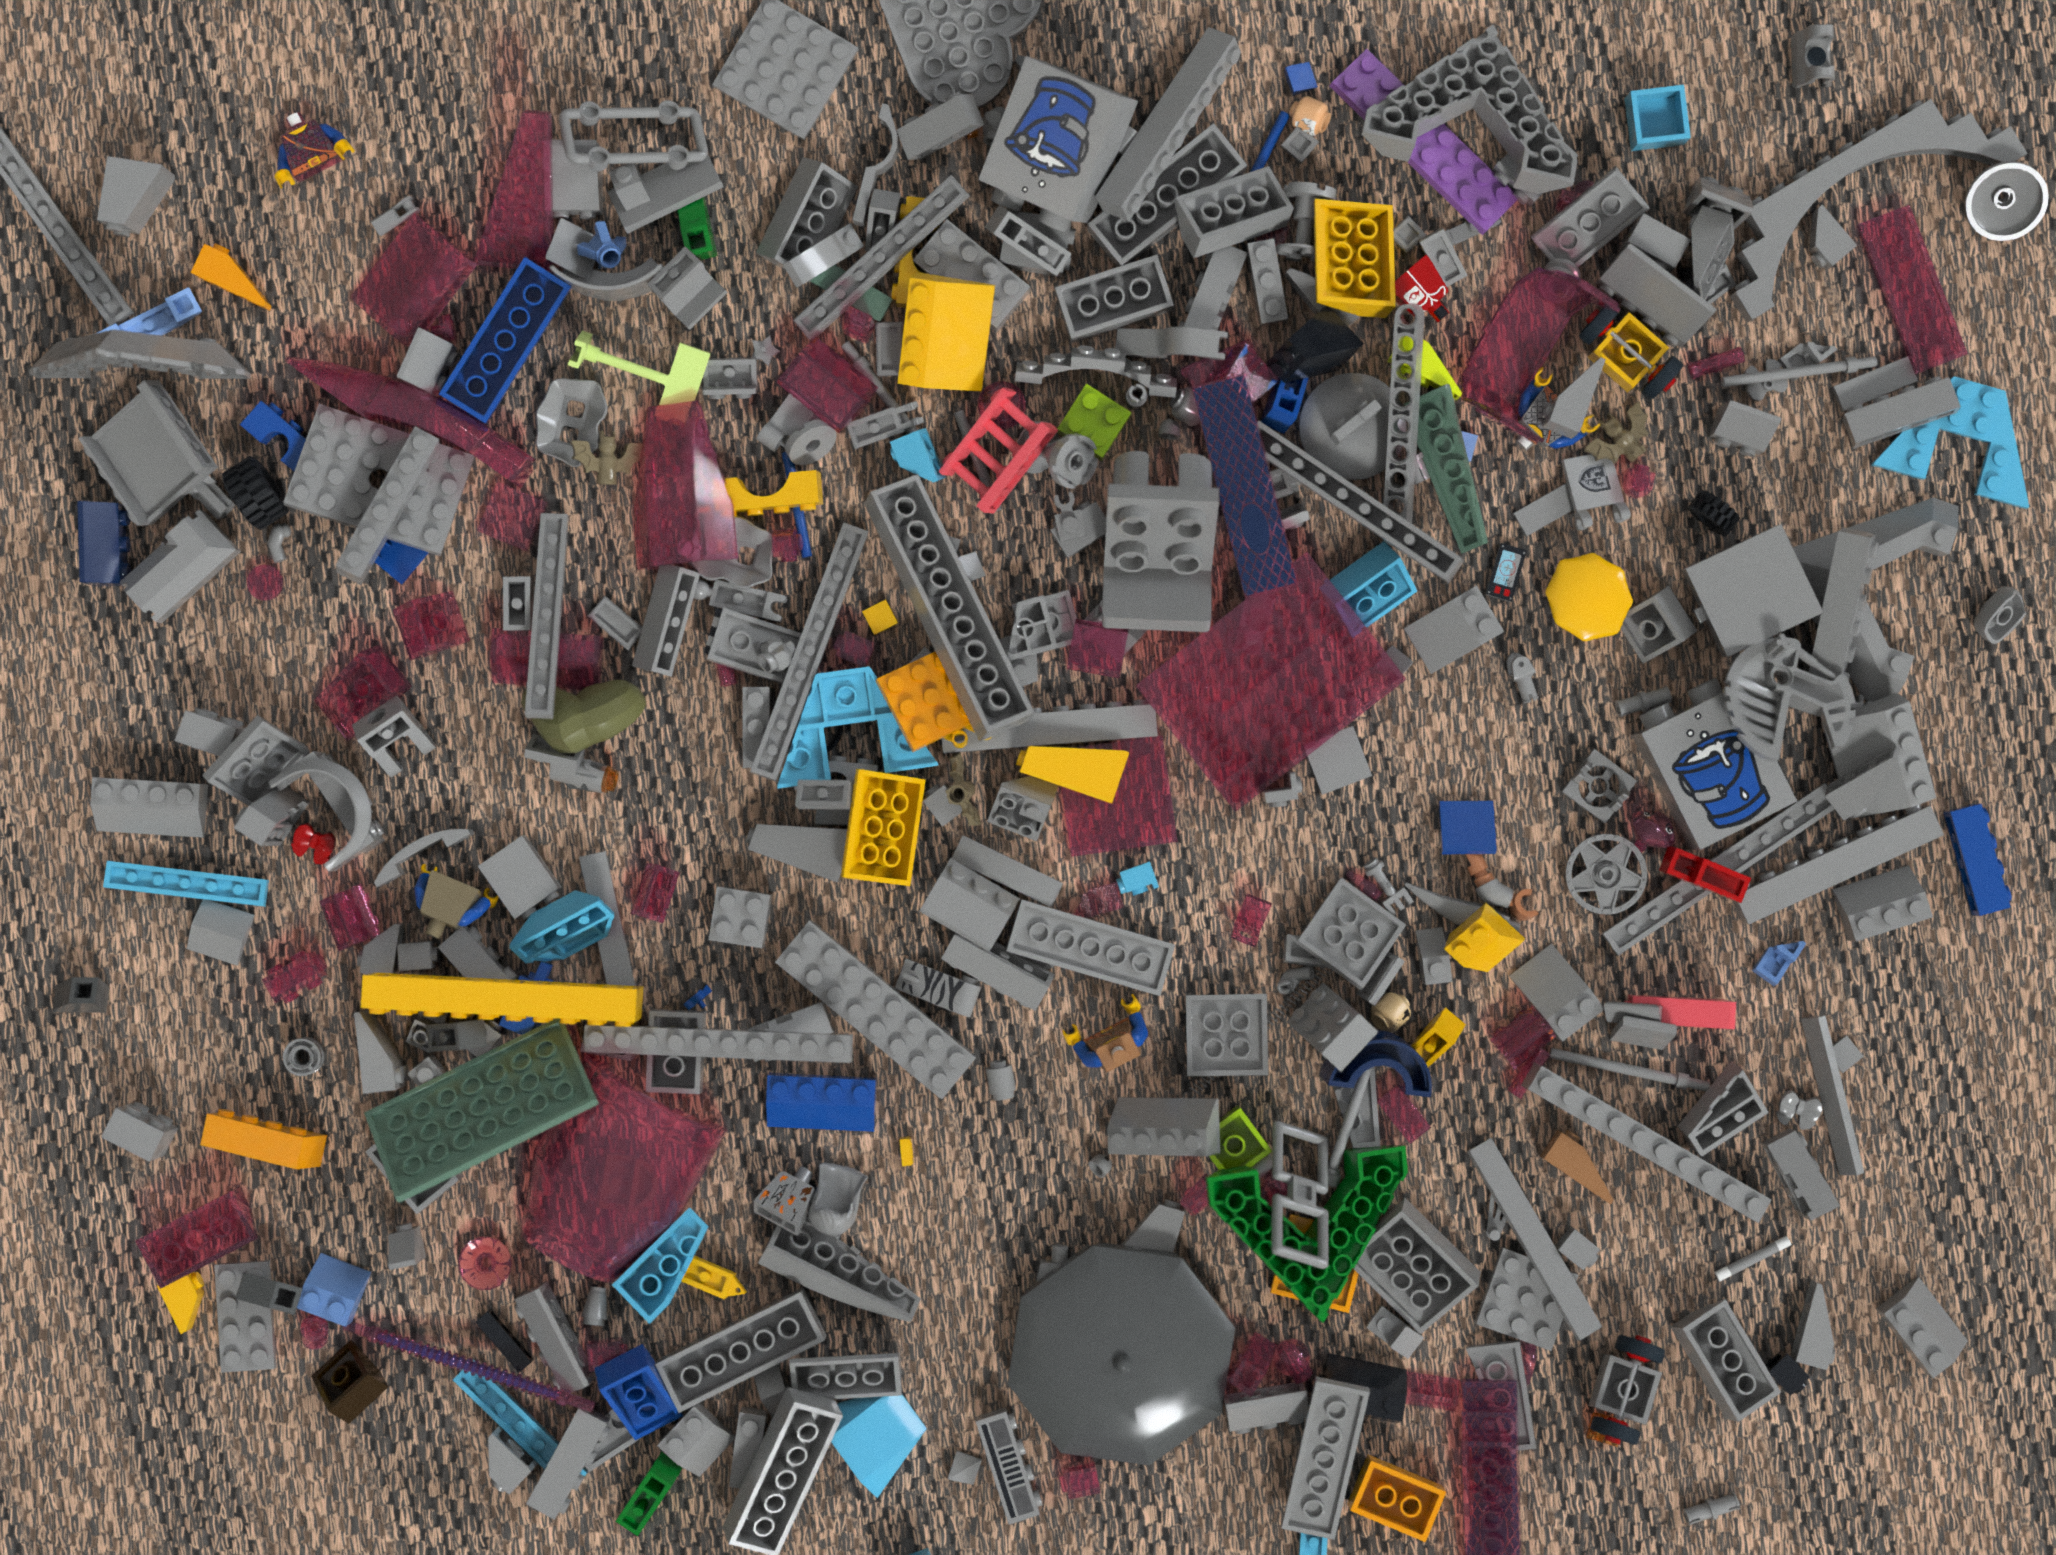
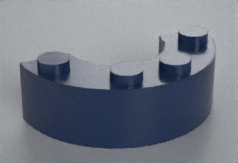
[1320,1030,1432,1097]

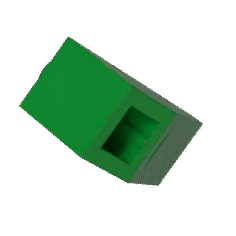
[678,197,718,260]

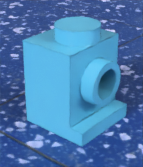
[1116,862,1159,896]

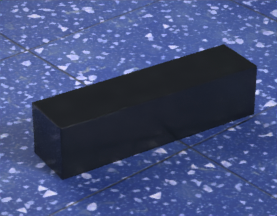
[476,1309,534,1373]

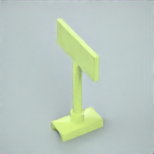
[568,330,711,429]

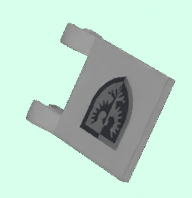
[1561,454,1631,531]

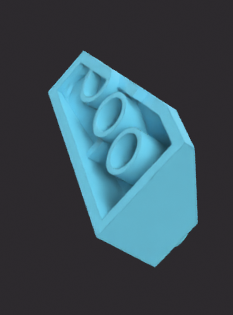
[612,1207,709,1324]

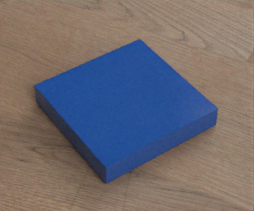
[1439,801,1497,854]

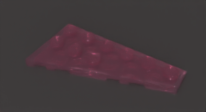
[473,110,554,271]

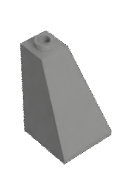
[746,824,847,883]

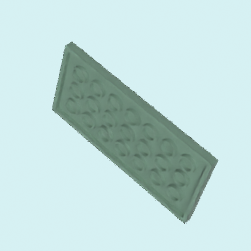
[364,1018,599,1203]

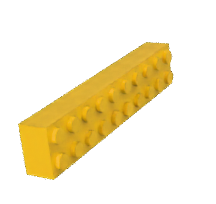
[361,972,644,1027]

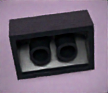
[1323,1353,1407,1423]

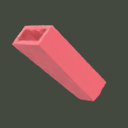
[1624,995,1736,1029]

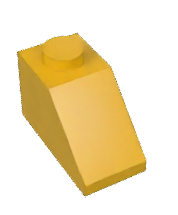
[1411,1007,1466,1067]
[157,1268,204,1334]

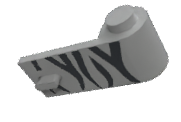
[895,958,982,1017]

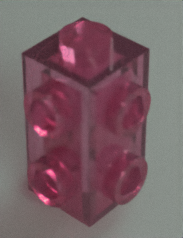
[262,950,327,1004]

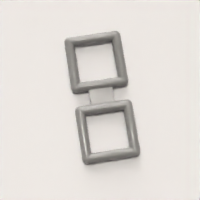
[1271,1121,1329,1269]

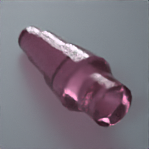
[1346,870,1383,901]
[1522,1344,1537,1385]

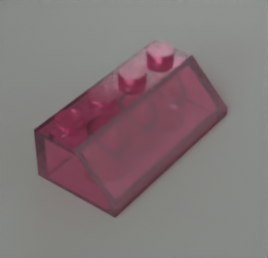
[490,628,604,690]
[135,1186,258,1289]

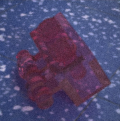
[319,884,381,951]

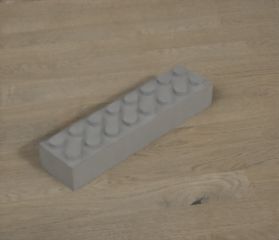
[775,920,976,1100]

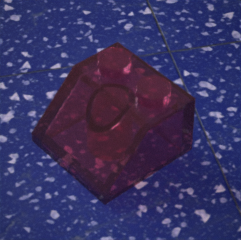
[393,591,470,660]

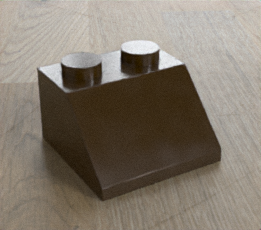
[311,1340,388,1424]

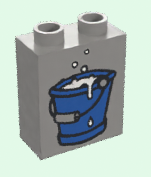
[978,56,1138,232]
[1631,678,1797,850]

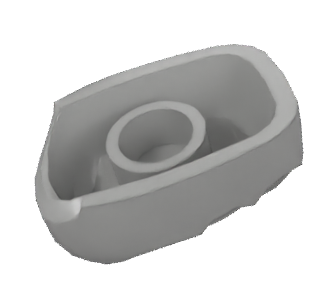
[1974,586,2027,644]

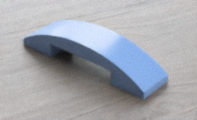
[95,287,202,336]

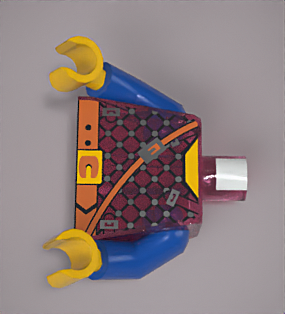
[274,112,355,189]

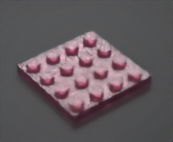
[1061,735,1178,857]

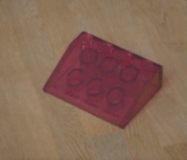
[350,213,478,347]

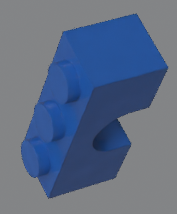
[240,401,306,471]

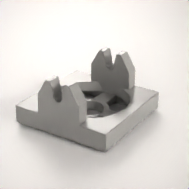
[1561,749,1637,824]

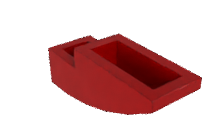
[1658,846,1751,903]

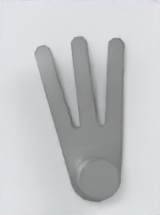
[1486,1194,1506,1241]

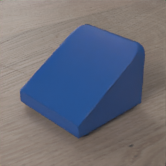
[1284,62,1318,96]

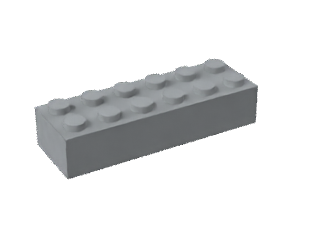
[1087,123,1247,267]
[655,1287,827,1413]
[722,1387,843,1555]

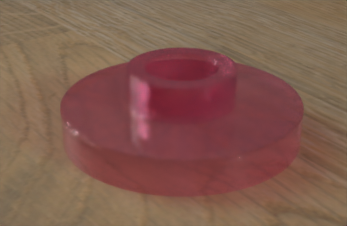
[247,565,284,601]

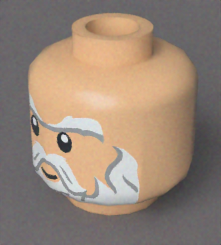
[1289,96,1331,136]

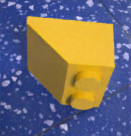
[1444,903,1525,972]

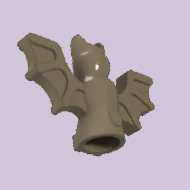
[1583,402,1649,464]
[570,431,645,485]
[945,752,981,826]

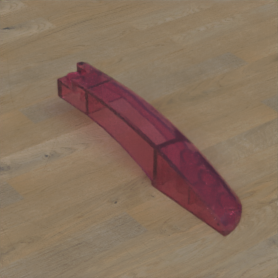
[284,356,536,489]

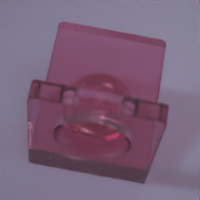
[1231,894,1272,947]

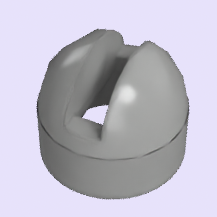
[1158,419,1180,440]
[1088,1154,1112,1178]

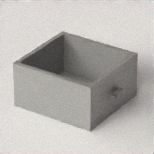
[1681,524,1823,657]

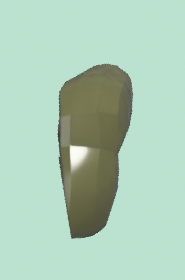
[521,680,646,753]

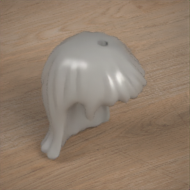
[808,1163,868,1236]

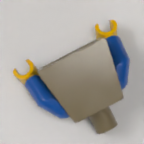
[414,864,499,939]

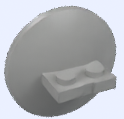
[1299,373,1406,481]

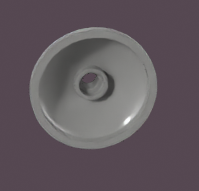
[1965,161,2048,241]

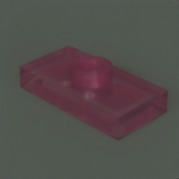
[1377,1085,1431,1144]

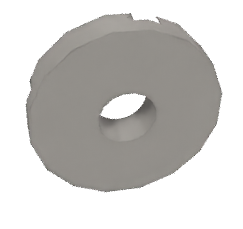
[785,419,837,465]

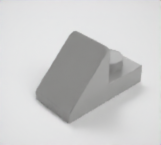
[1365,1305,1424,1359]

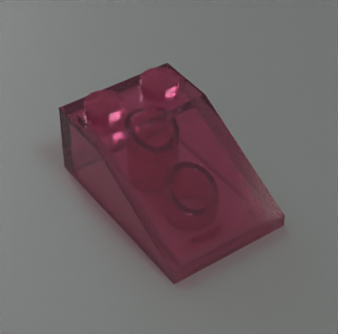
[314,645,412,741]

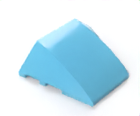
[831,1394,927,1498]

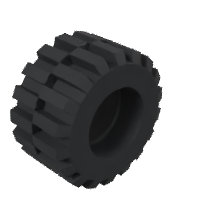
[222,456,289,530]

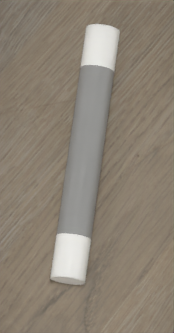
[1714,1236,1791,1282]

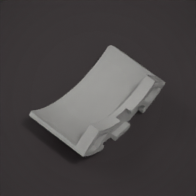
[549,257,664,301]

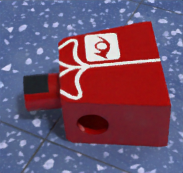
[1395,254,1450,323]

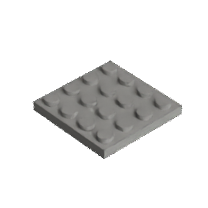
[712,0,859,141]

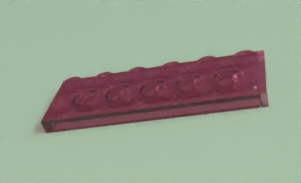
[1857,205,1968,375]

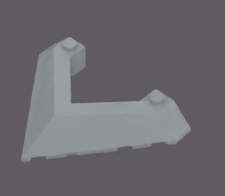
[1362,25,1578,194]
[29,330,251,379]
[1793,497,1959,702]

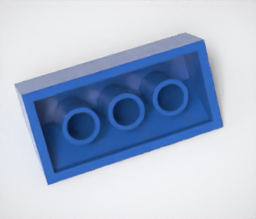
[766,1073,877,1132]

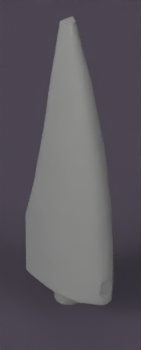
[1405,882,1521,931]

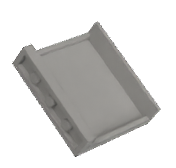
[79,380,218,526]

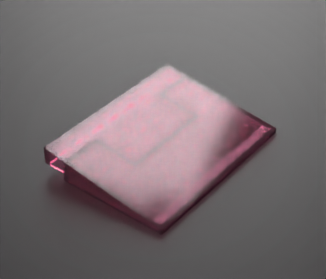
[1136,552,1406,812]

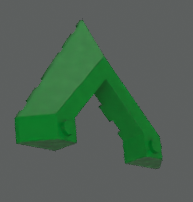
[1206,1145,1408,1323]

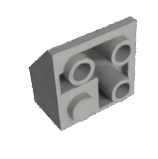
[987,776,1058,841]

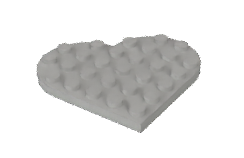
[878,0,1041,109]

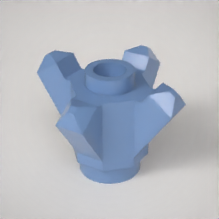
[577,221,626,269]

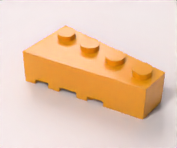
[200,1109,327,1169]

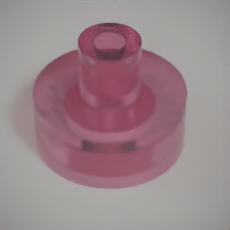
[430,314,457,342]

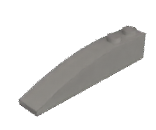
[758,1217,921,1322]

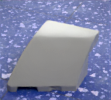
[1007,590,1083,661]

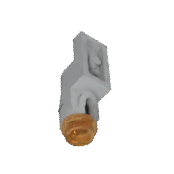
[524,734,619,793]

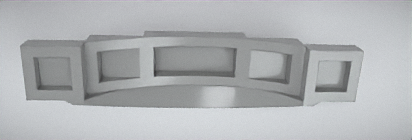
[1015,345,1177,398]

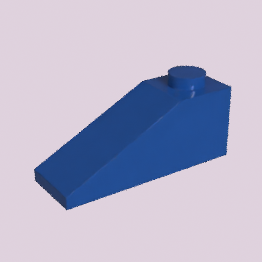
[1261,377,1309,434]

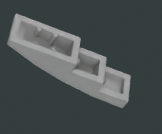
[952,835,1063,908]

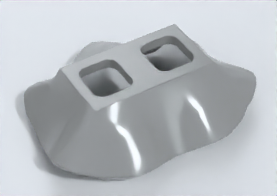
[535,378,608,467]
[686,516,774,589]

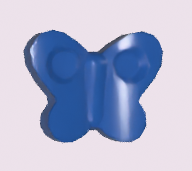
[683,985,712,1011]

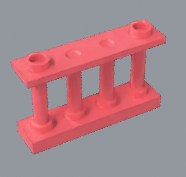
[938,387,1059,514]

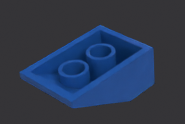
[594,1344,683,1440]

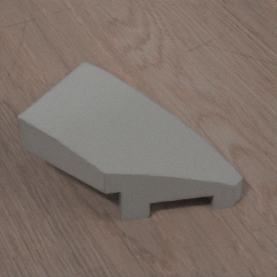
[1777,342,1838,382]

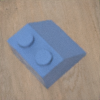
[297,1253,371,1327]

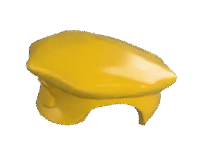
[1545,553,1633,641]

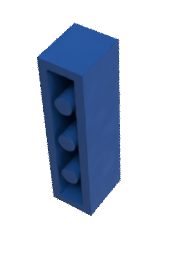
[1943,803,2012,916]

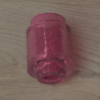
[300,1315,329,1350]

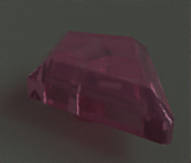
[1180,1173,1208,1216]

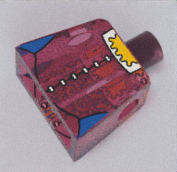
[1214,343,1280,410]

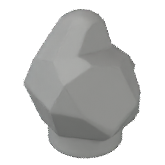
[982,107,1005,146]
[757,638,796,673]

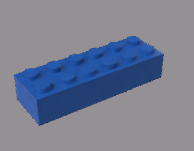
[439,257,572,424]

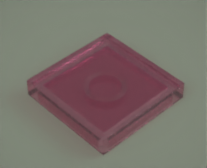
[477,481,548,552]
[1067,619,1128,678]

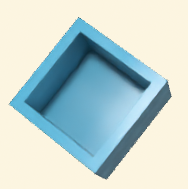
[1624,85,1691,151]

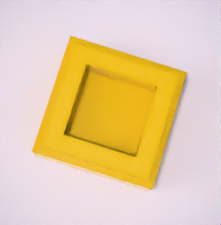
[862,599,898,636]
[899,1136,914,1167]

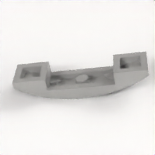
[374,829,475,887]

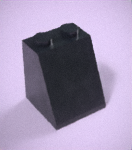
[1266,306,1364,383]

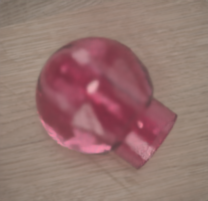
[1273,1339,1313,1384]

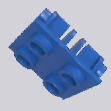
[375,539,428,585]

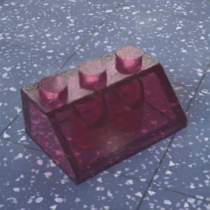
[776,337,879,433]

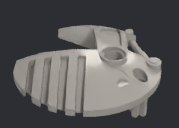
[1723,634,1856,762]

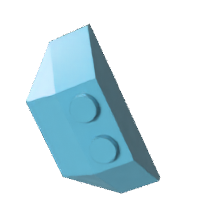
[509,890,614,963]

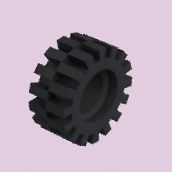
[1687,490,1740,537]

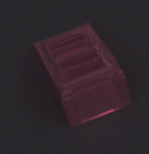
[843,307,875,343]

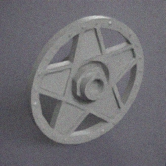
[1565,834,1647,915]

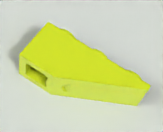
[1387,336,1462,400]

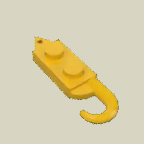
[681,1255,747,1300]

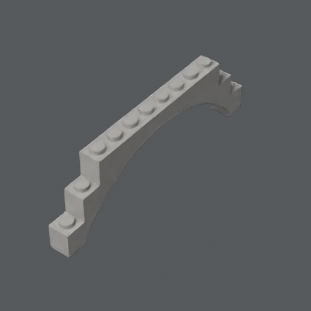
[1730,99,2027,324]

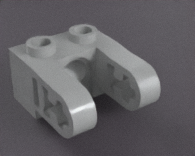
[352,695,436,778]

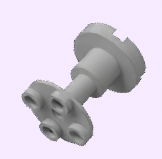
[1276,182,1337,262]
[1012,420,1098,489]

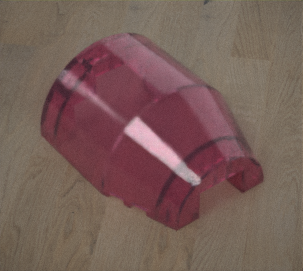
[520,1053,728,1283]

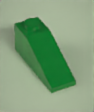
[615,1451,683,1536]

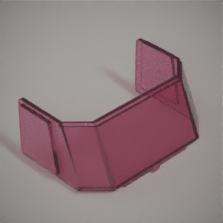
[1461,267,1621,444]

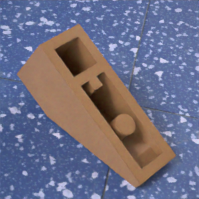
[1540,1130,1614,1205]

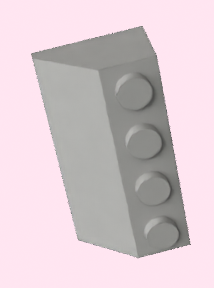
[756,157,858,282]
[1174,166,1294,258]
[90,777,208,838]
[1107,1097,1220,1156]
[514,1281,596,1395]
[1670,1299,1781,1422]
[789,1353,902,1399]

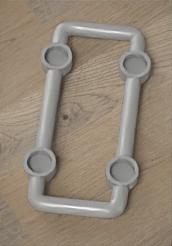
[559,100,708,172]

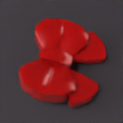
[291,823,336,865]

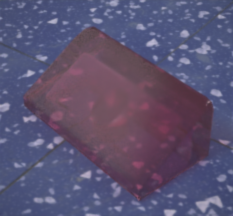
[1406,1372,1460,1411]

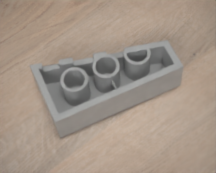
[1178,246,1248,330]

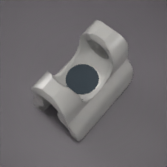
[1791,24,1835,88]

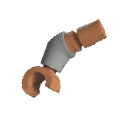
[1465,854,1539,921]

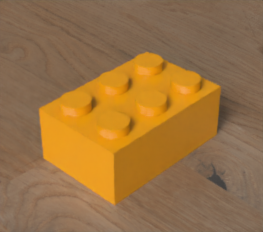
[1347,1454,1446,1542]

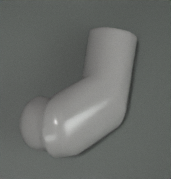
[267,523,291,563]
[1277,966,1314,995]

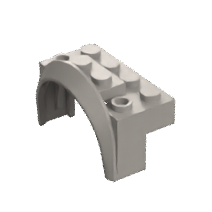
[268,751,385,872]

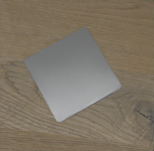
[545,218,596,280]

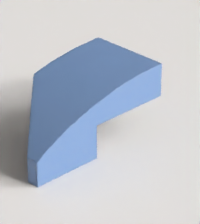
[1752,941,1806,986]

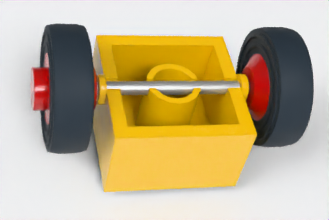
[1579,300,1683,400]

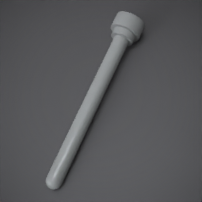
[1328,1068,1372,1187]

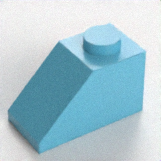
[890,428,946,482]

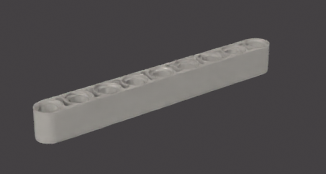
[1383,303,1425,546]

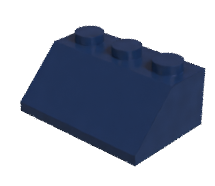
[77,501,131,587]

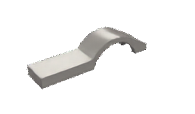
[852,103,899,228]
[1115,327,1228,360]

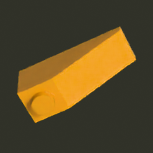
[190,243,272,311]

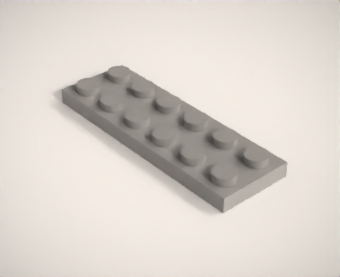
[1005,899,1175,996]
[1281,1377,1370,1540]

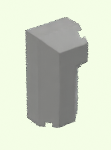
[120,510,241,623]

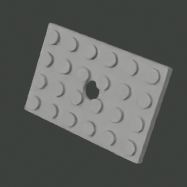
[283,404,475,556]

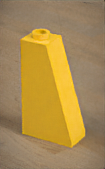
[1016,746,1129,803]

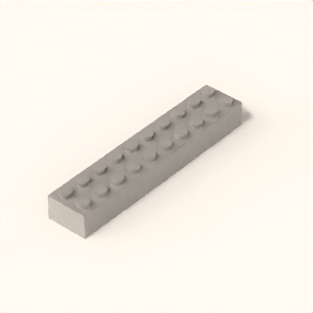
[864,474,1035,742]

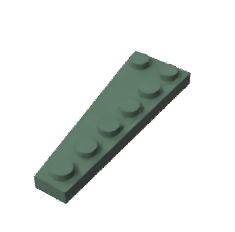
[1404,384,1488,554]

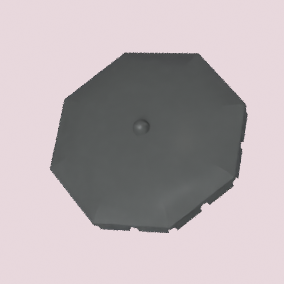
[1008,1242,1235,1466]

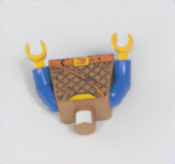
[1062,994,1148,1072]

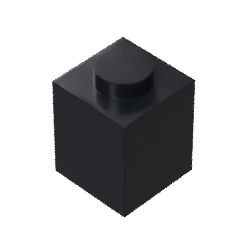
[1765,1349,1810,1396]

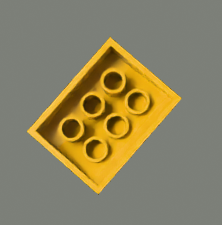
[1314,199,1396,318]
[897,272,996,391]
[841,769,926,886]

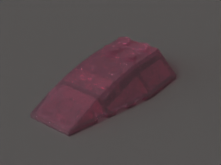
[633,401,738,570]

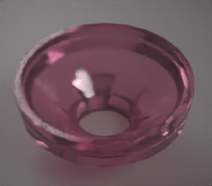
[978,381,1026,430]

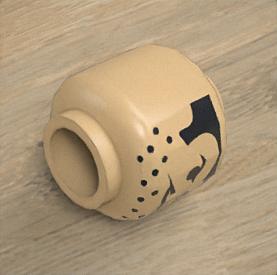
[1371,992,1411,1032]

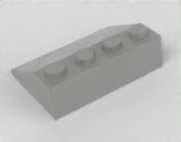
[1596,243,1717,348]
[1822,693,1936,819]
[1354,1198,1481,1334]

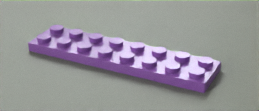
[1330,49,1518,235]

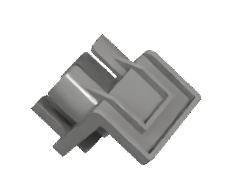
[1102,451,1219,632]

